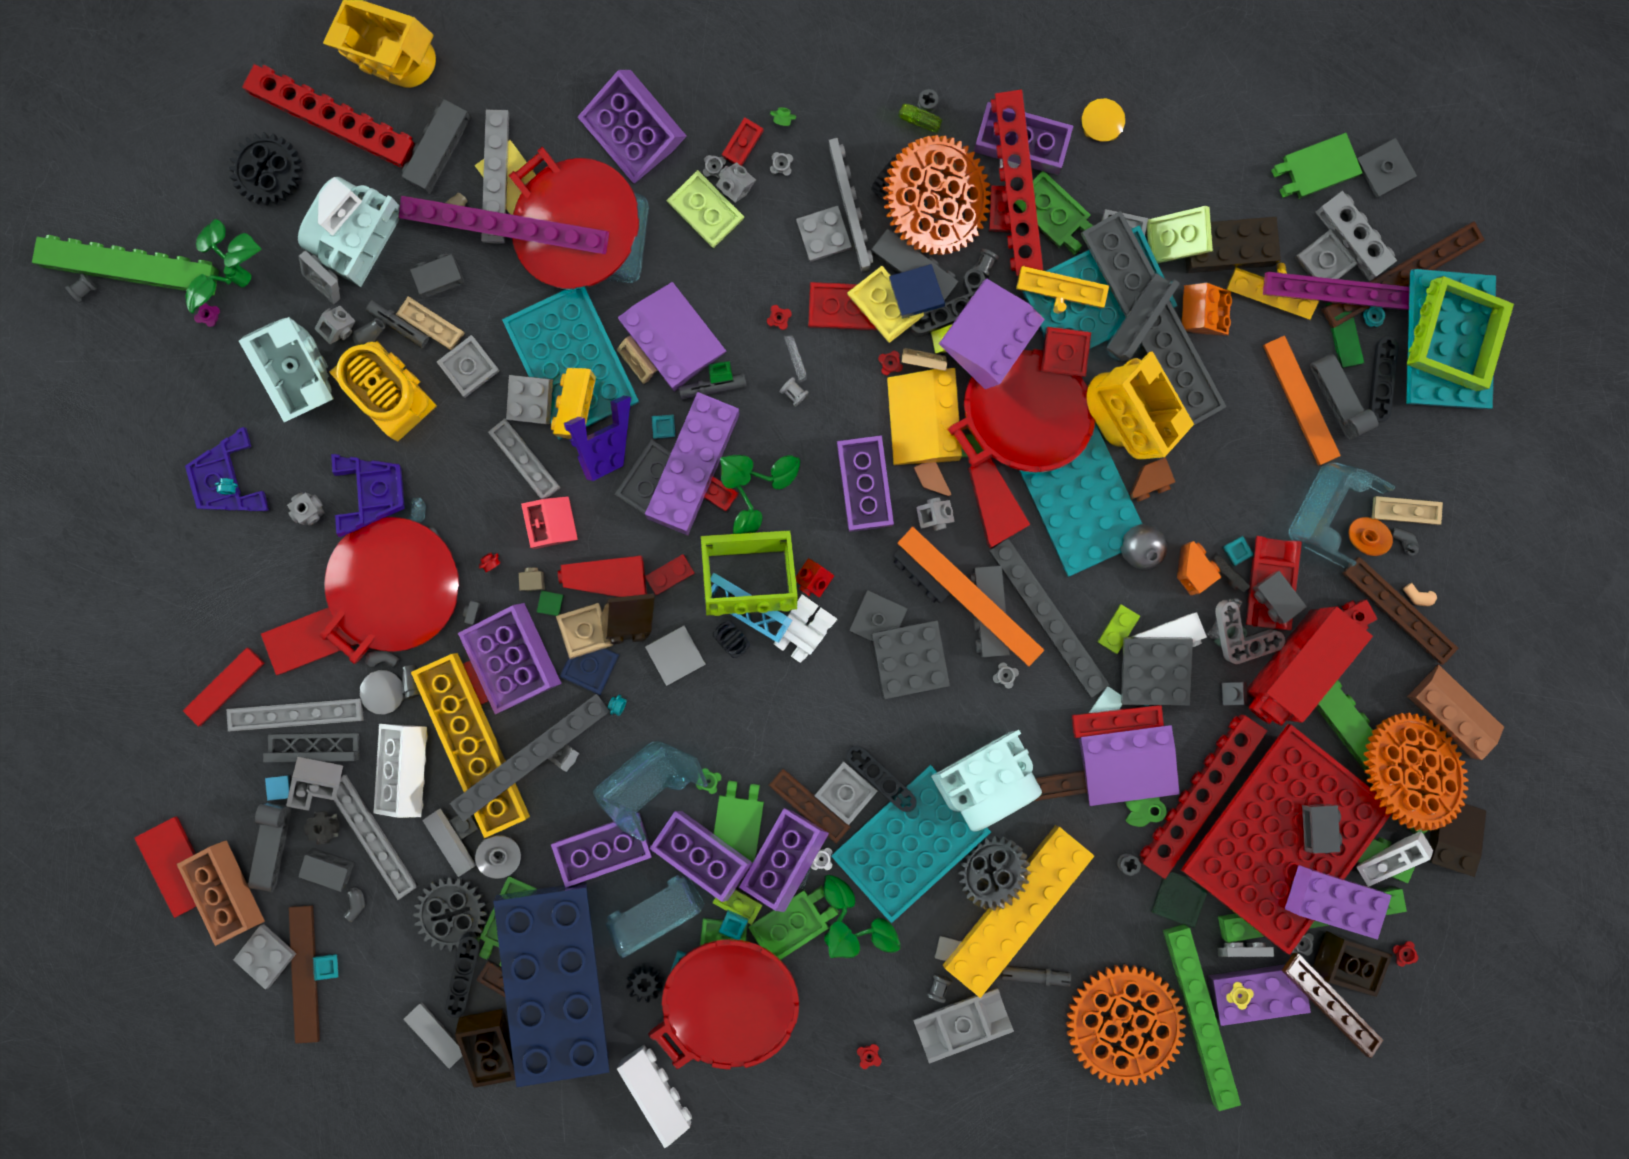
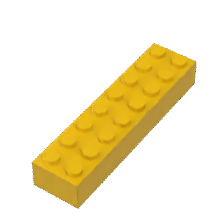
[411,653,530,838]
[943,825,1094,998]

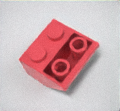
[521,496,578,549]

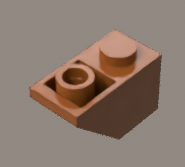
[1129,457,1175,502]

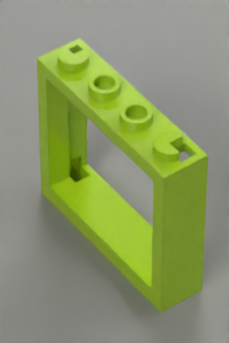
[1407,276,1514,391]
[701,531,798,616]

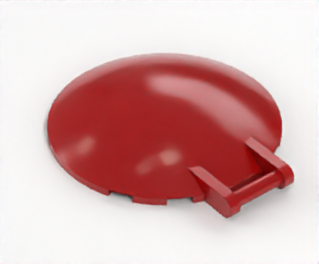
[509,146,639,289]
[948,349,1095,472]
[319,517,459,665]
[648,939,799,1069]

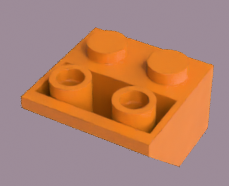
[1182,283,1232,336]
[1177,541,1221,595]

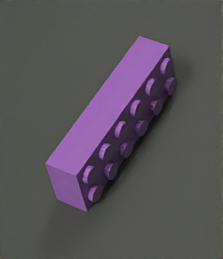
[645,392,740,535]

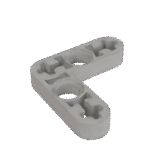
[1216,600,1285,664]

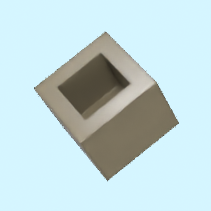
[519,568,545,591]

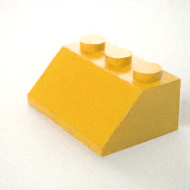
[551,368,596,439]

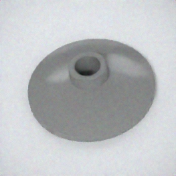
[475,835,521,879]

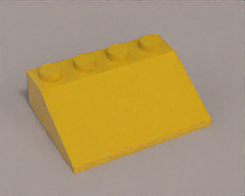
[887,368,962,465]

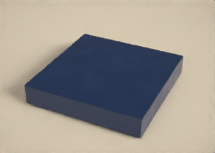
[889,264,945,319]
[559,648,619,695]

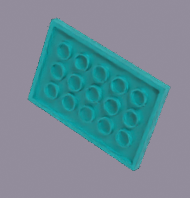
[1022,225,1177,349]
[1406,269,1496,409]
[502,286,639,440]
[1019,423,1142,577]
[831,765,991,923]

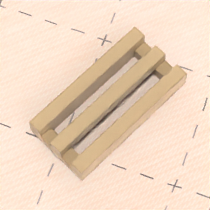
[617,335,657,384]

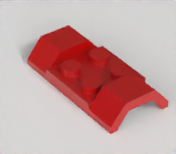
[1246,536,1302,630]

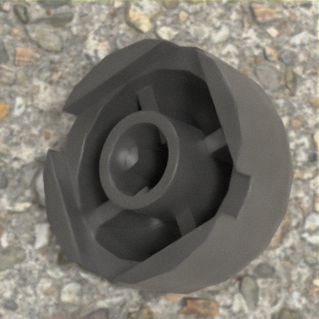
[1120,524,1168,570]

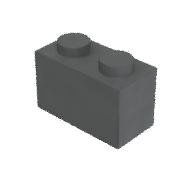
[410,253,465,299]
[1253,571,1307,624]
[1302,804,1342,853]

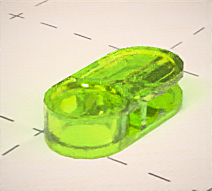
[898,104,942,132]

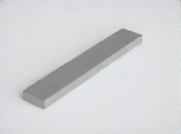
[226,698,364,731]
[334,774,418,900]

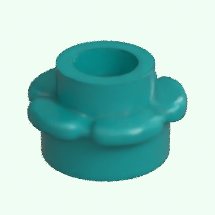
[1363,307,1385,327]
[215,478,238,495]
[608,694,627,716]

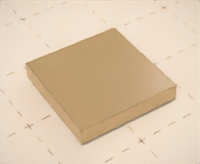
[901,348,947,371]
[556,603,613,659]

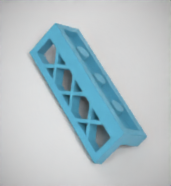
[711,573,793,643]

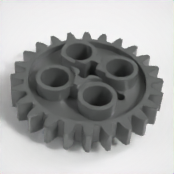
[959,836,1031,911]
[413,876,488,951]

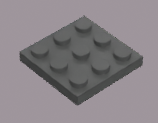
[871,620,950,699]
[1121,637,1193,705]

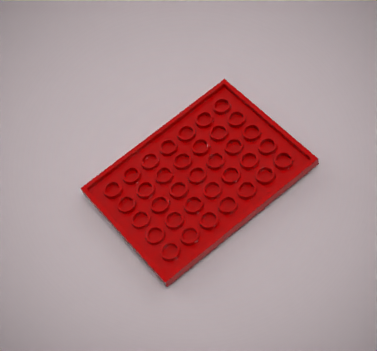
[1181,724,1392,955]

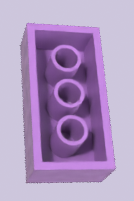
[974,102,1073,175]
[837,435,894,532]
[739,808,829,912]
[649,811,753,902]
[551,813,654,888]
[1285,865,1392,939]
[1208,964,1311,1026]

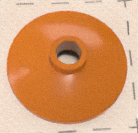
[1348,517,1393,556]

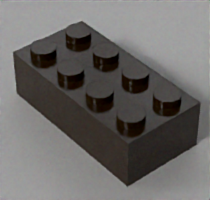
[1185,216,1281,273]

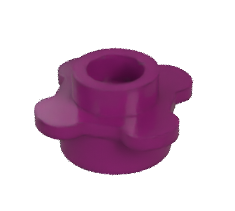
[194,302,220,327]

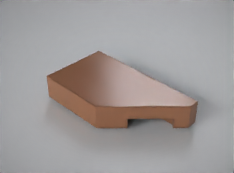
[914,462,952,497]

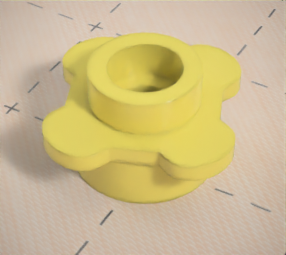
[1226,982,1254,1010]

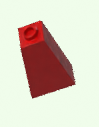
[968,458,1030,549]
[558,556,647,597]

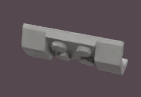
[913,988,1014,1064]

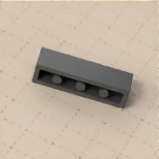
[402,99,471,194]
[871,228,958,301]
[970,566,1010,657]

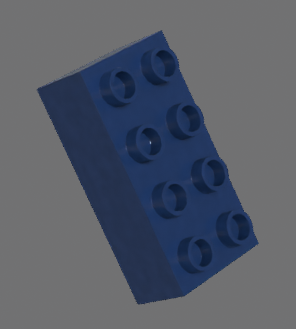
[493,882,609,1087]

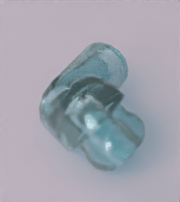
[406,498,426,523]

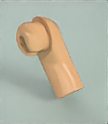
[1403,583,1437,606]

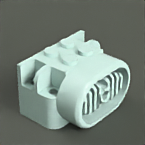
[298,177,400,287]
[239,317,334,422]
[931,730,1042,832]

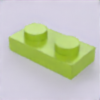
[1097,604,1140,654]
[713,889,763,925]

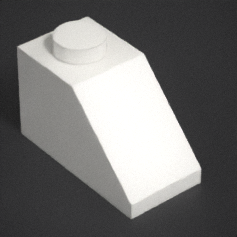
[318,177,362,236]

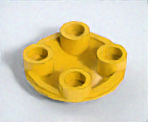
[1082,98,1125,142]

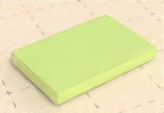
[666,170,744,248]
[1147,206,1213,263]

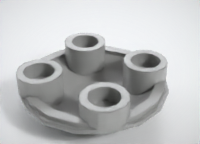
[360,670,405,714]

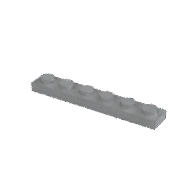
[481,110,509,243]
[829,138,873,272]

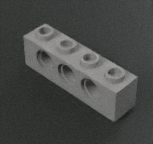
[1316,191,1397,281]

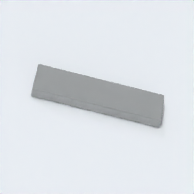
[488,418,561,499]

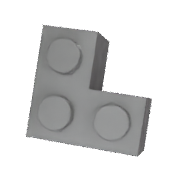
[286,757,343,811]

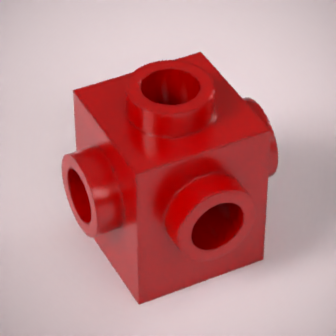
[795,558,834,598]
[1341,599,1377,630]

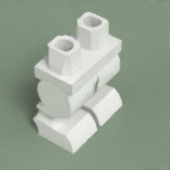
[774,595,837,663]

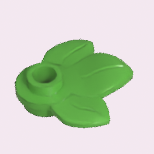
[1125,797,1167,827]

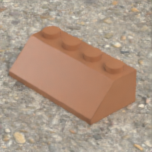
[1407,665,1504,760]
[177,840,265,946]

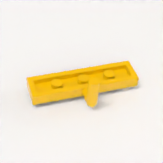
[1227,263,1319,320]
[1016,266,1109,314]

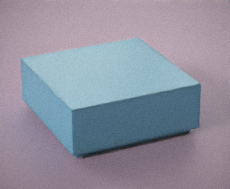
[265,775,291,801]

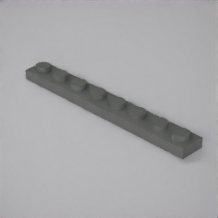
[989,538,1110,698]
[449,694,610,822]

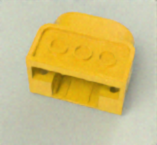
[323,0,436,88]
[329,341,437,441]
[1087,351,1194,459]

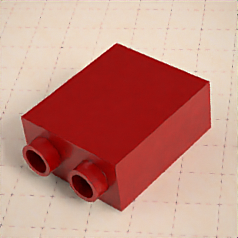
[1247,606,1373,726]

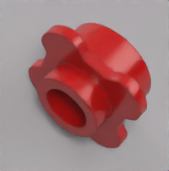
[767,305,792,330]
[878,351,903,375]
[479,553,501,572]
[1392,941,1418,967]
[857,1044,882,1069]

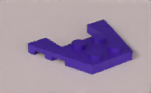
[564,395,631,481]
[185,427,270,512]
[331,454,405,537]

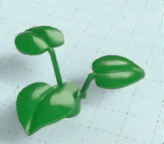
[186,219,262,314]
[720,455,800,534]
[823,875,901,958]

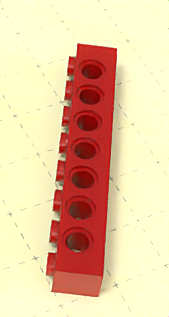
[242,64,415,169]
[991,89,1043,276]
[1139,715,1267,879]

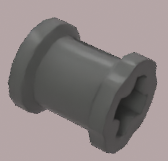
[917,89,939,115]
[972,249,999,278]
[65,273,97,303]
[1117,853,1141,876]
[927,974,953,1003]

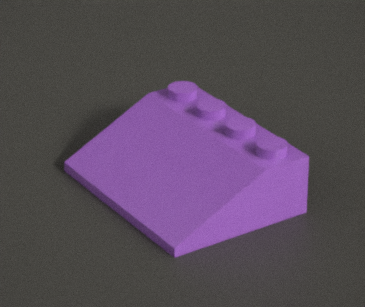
[578,70,687,183]
[939,279,1045,389]
[618,282,727,392]
[458,603,561,714]
[1079,725,1179,806]

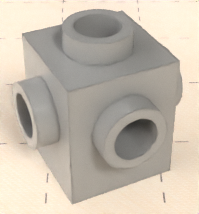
[716,162,756,203]
[315,306,355,344]
[287,492,325,526]
[916,497,955,531]

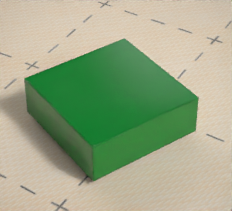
[708,361,733,384]
[537,590,564,616]

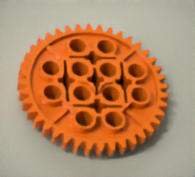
[883,135,991,255]
[1364,713,1468,831]
[1066,964,1186,1086]

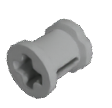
[779,377,809,407]

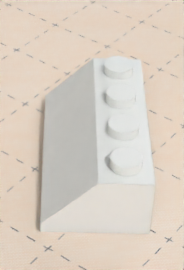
[374,724,428,818]
[617,1044,692,1148]

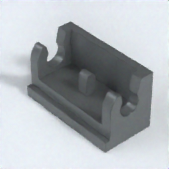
[298,848,355,892]

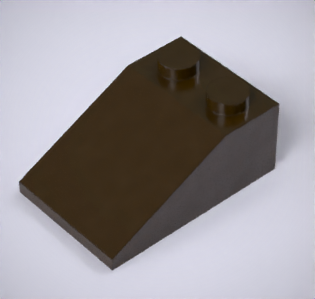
[600,594,655,644]
[1427,804,1486,877]
[1313,931,1392,997]
[455,1009,515,1088]

